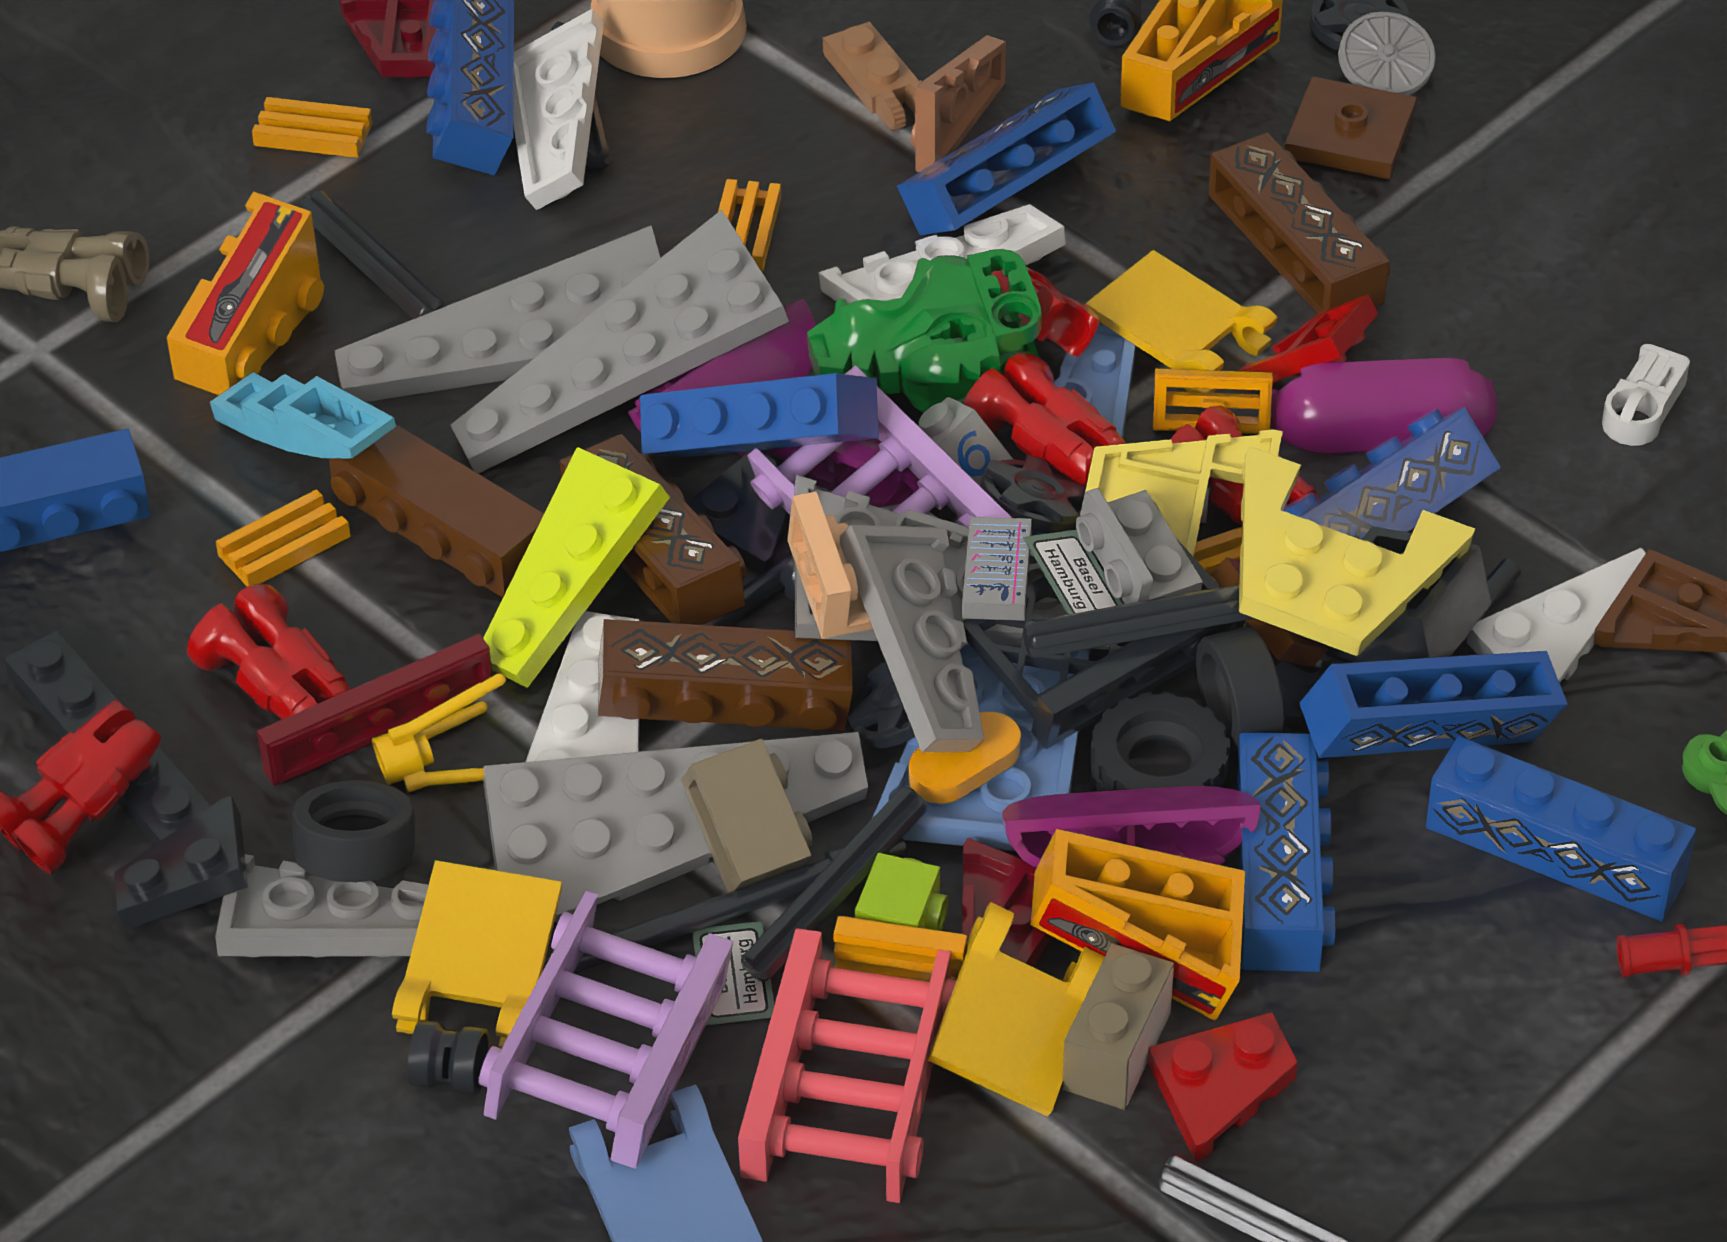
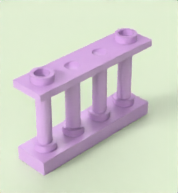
[747,365,1012,527]
[479,891,734,1169]

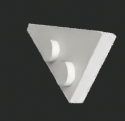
[1466,548,1646,683]

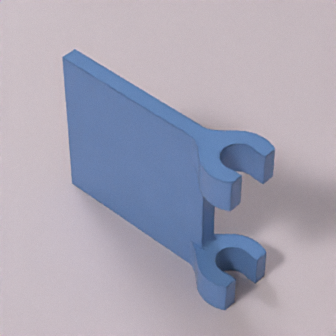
[569,1084,763,1242]

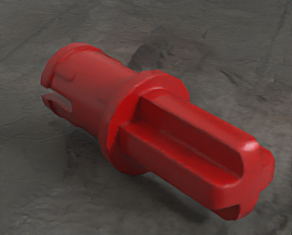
[1616,923,1727,977]

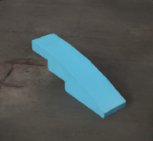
[210,372,396,458]

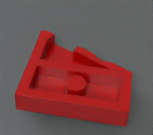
[1238,294,1378,392]
[1148,1012,1298,1161]

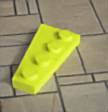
[483,447,670,688]

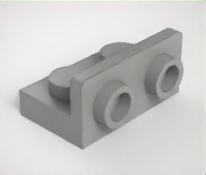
[1076,488,1203,604]

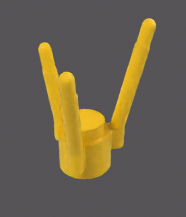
[372,673,506,793]

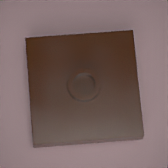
[1284,76,1417,179]

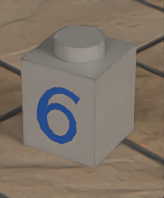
[918,397,1013,485]

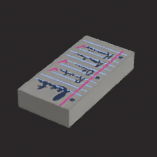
[962,517,1032,621]

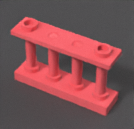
[738,928,957,1203]

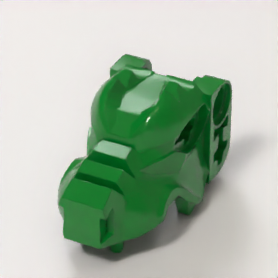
[807,249,1042,413]

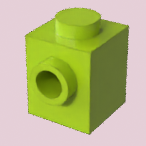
[855,853,949,931]

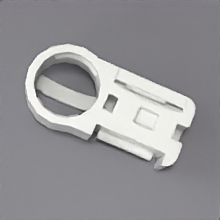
[1602,344,1690,446]

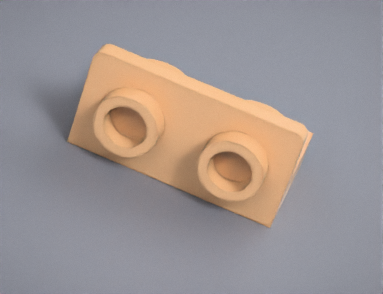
[787,491,873,639]

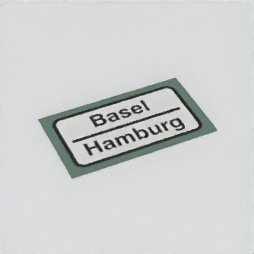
[1023,530,1123,614]
[692,921,774,1025]

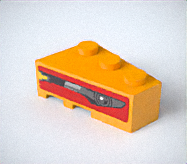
[1120,0,1283,121]
[167,191,324,395]
[1030,829,1245,1021]

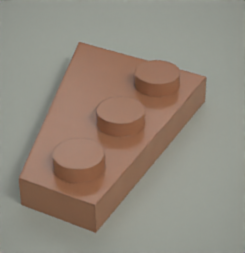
[910,35,1006,172]

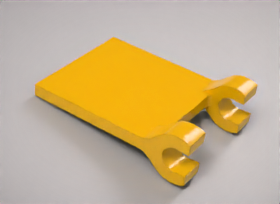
[1085,250,1278,393]
[392,860,563,1049]
[928,902,1105,1117]

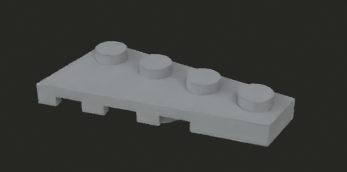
[840,524,984,752]
[215,854,429,957]

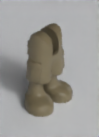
[0,226,149,323]

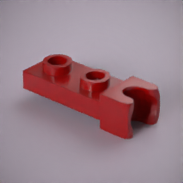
[992,267,1100,358]

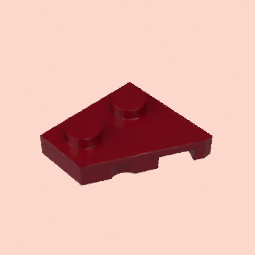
[339,0,436,78]
[962,838,1053,967]

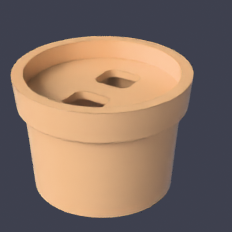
[591,0,747,78]

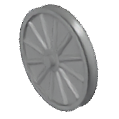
[1338,12,1436,95]

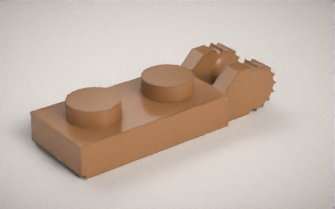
[823,22,922,131]

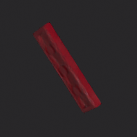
[257,633,493,786]

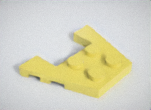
[1085,429,1283,627]
[1239,446,1475,656]

